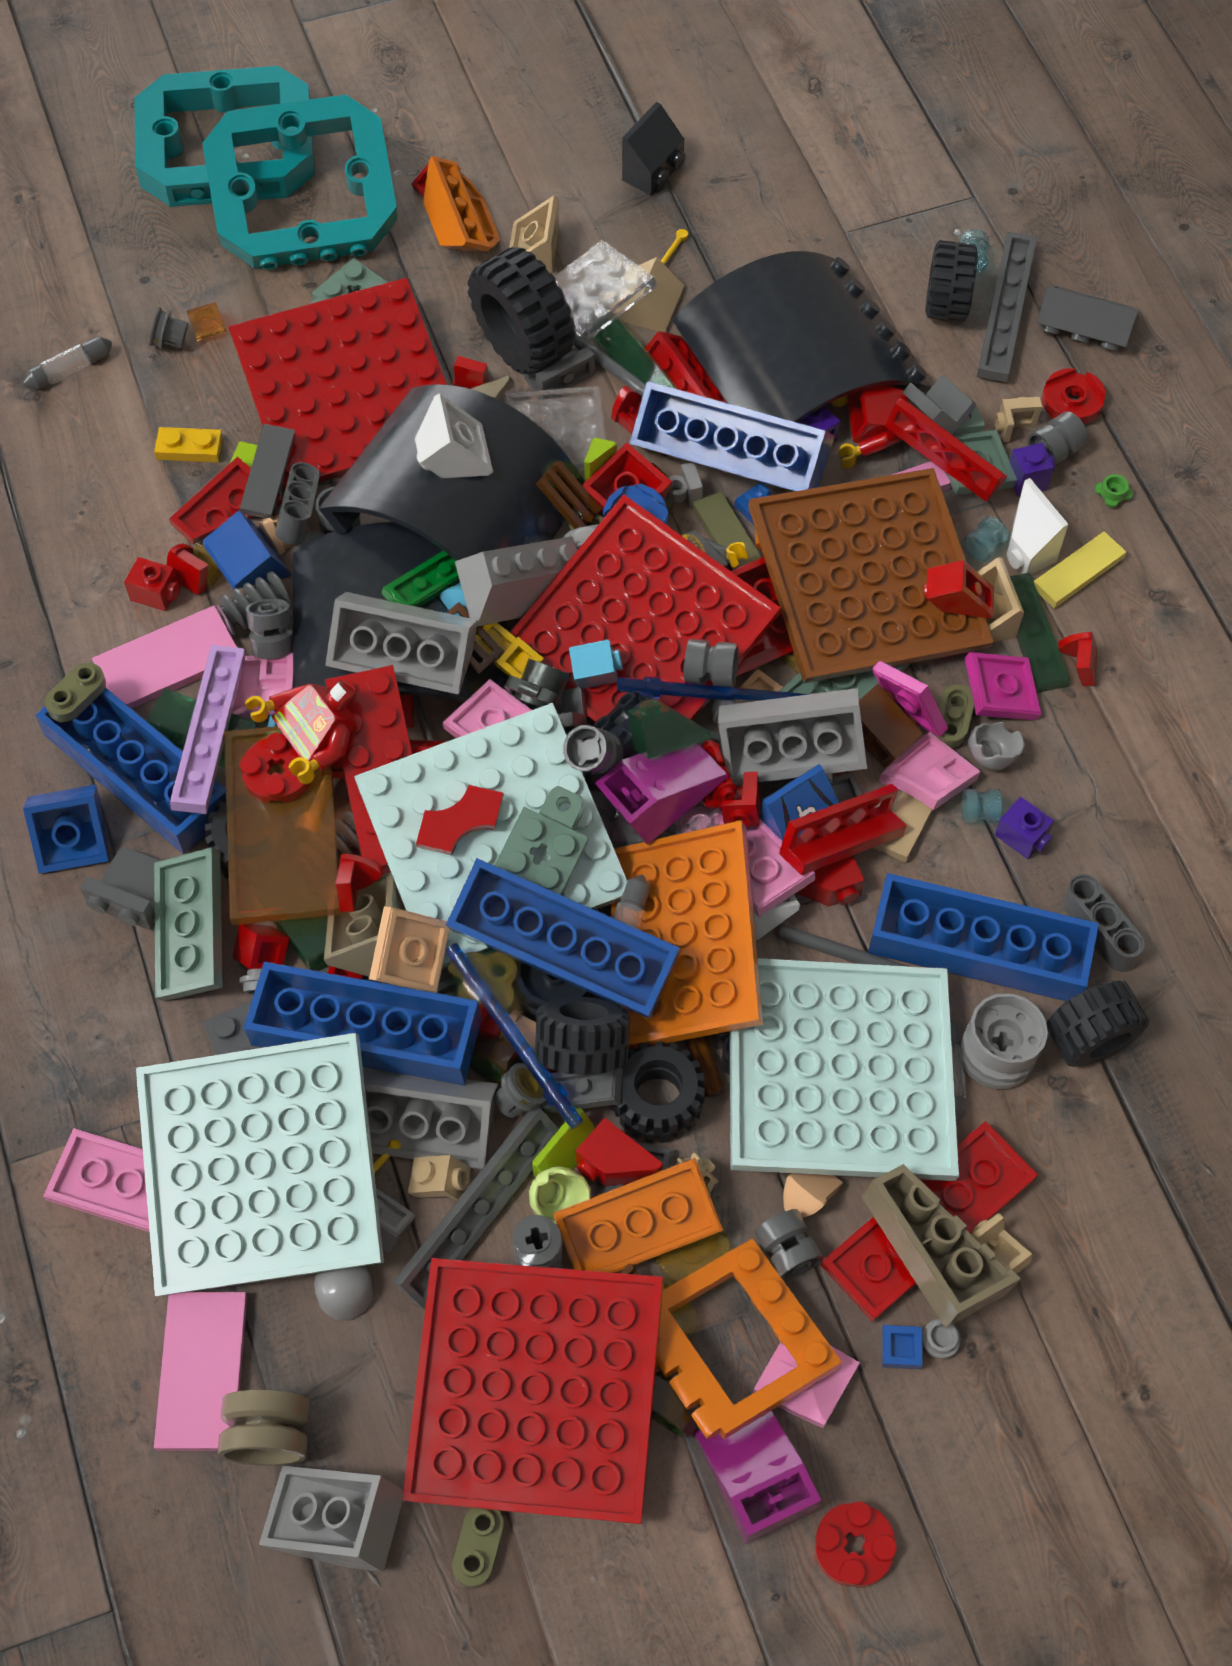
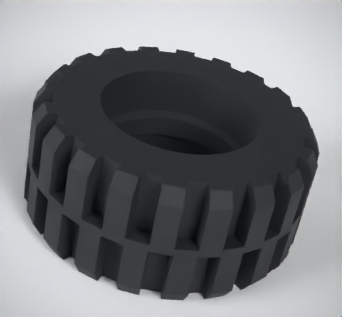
[467,247,576,374]

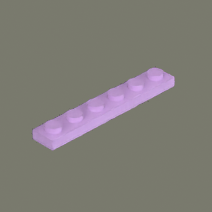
[170,645,245,814]

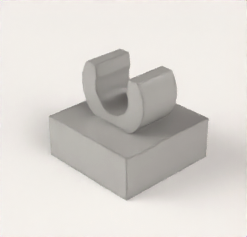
[669,462,703,508]

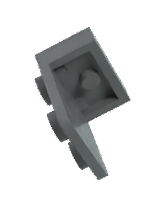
[80,847,160,931]

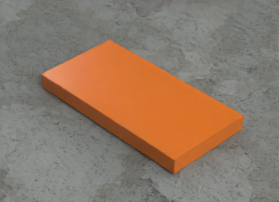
[553,1158,723,1273]

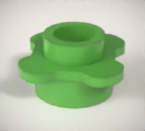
[1094,474,1133,507]

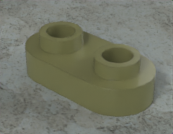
[45,663,106,722]
[934,684,974,748]
[452,1508,504,1589]

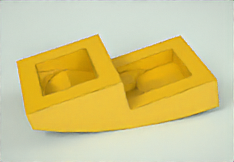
[475,623,544,679]

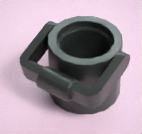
[504,658,570,714]

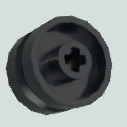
[514,960,594,1022]

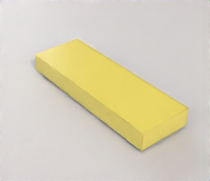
[1032,531,1127,609]

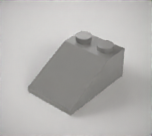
[259,1466,403,1572]

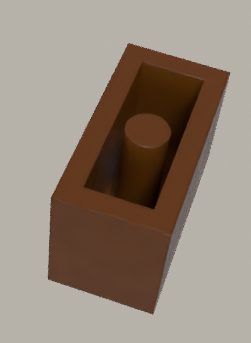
[859,684,923,768]

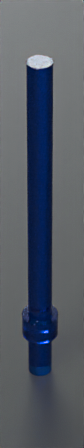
[617,676,809,702]
[445,943,584,1130]

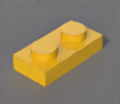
[154,427,223,463]

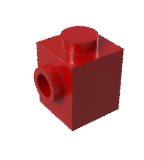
[124,557,180,612]

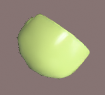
[529,1166,591,1224]

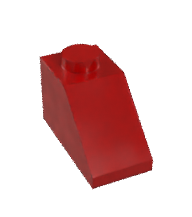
[924,560,994,618]
[796,856,865,907]
[575,1118,663,1186]

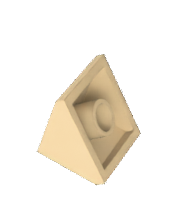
[509,195,559,273]
[608,257,685,332]
[978,557,1024,643]

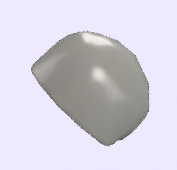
[968,722,1025,771]
[314,1266,374,1320]

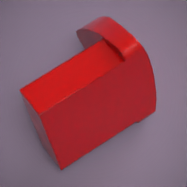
[453,356,489,389]
[611,386,642,435]
[166,543,209,595]
[1058,632,1098,686]
[335,854,382,912]

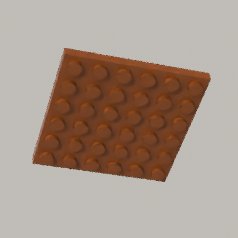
[748,468,994,683]

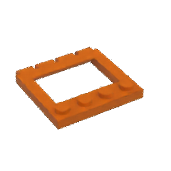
[657,1238,842,1439]

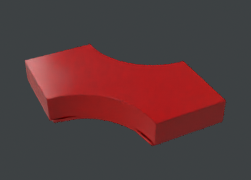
[416,785,504,855]

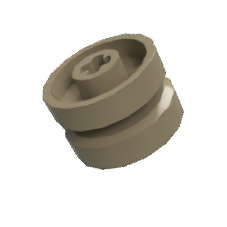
[217,1390,310,1466]

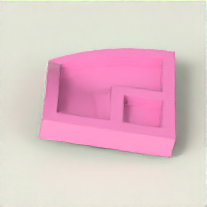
[228,654,293,727]
[879,732,980,810]
[753,1342,860,1428]

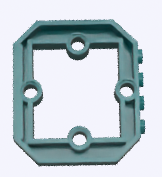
[134,66,316,207]
[202,94,398,270]

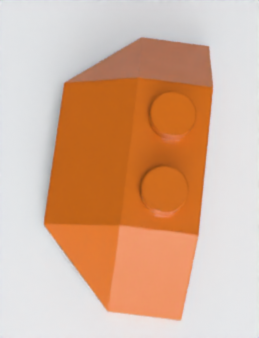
[423,156,501,252]

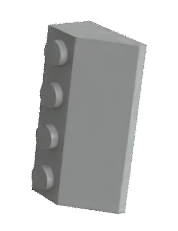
[455,536,577,627]
[325,592,478,694]
[718,688,867,785]
[363,1067,498,1169]

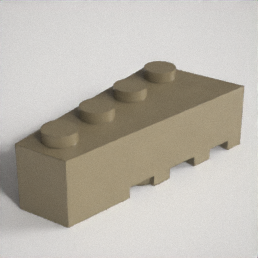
[862,1164,1021,1329]

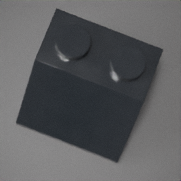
[622,102,686,196]

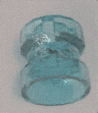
[959,230,990,273]
[963,516,1009,562]
[962,789,1002,823]

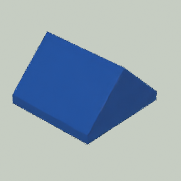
[203,511,291,589]

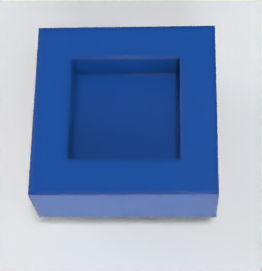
[881,1325,923,1369]

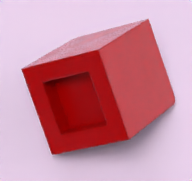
[233,923,289,969]

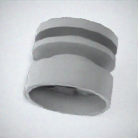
[959,993,1048,1089]

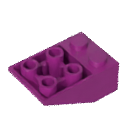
[595,735,729,845]
[694,1411,822,1544]

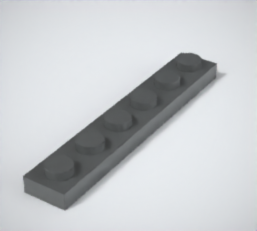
[976,232,1037,382]
[392,1108,559,1309]

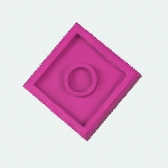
[965,652,1042,720]
[872,661,948,736]

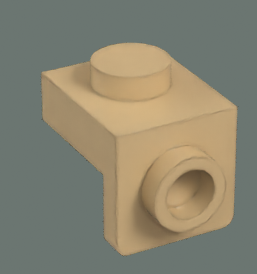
[994,397,1042,443]
[408,1155,471,1202]
[972,1213,1032,1274]

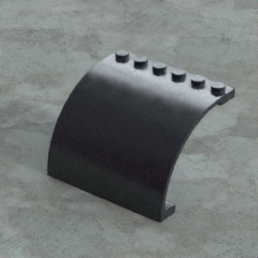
[672,251,932,423]
[319,384,585,561]
[293,522,508,702]

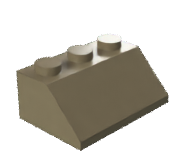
[324,872,406,977]

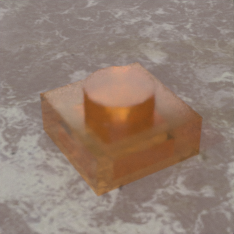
[186,302,226,341]

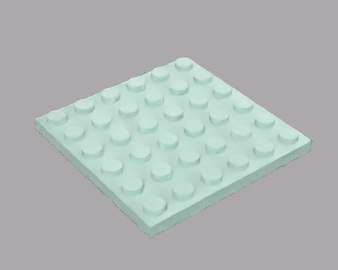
[354,703,627,968]
[730,958,959,1181]
[136,1033,384,1296]

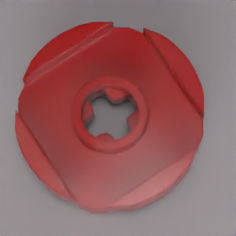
[1041,368,1105,424]
[240,732,310,803]
[814,1501,897,1588]

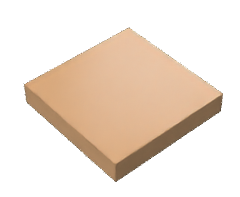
[369,906,450,993]

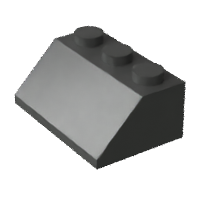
[1036,284,1139,351]

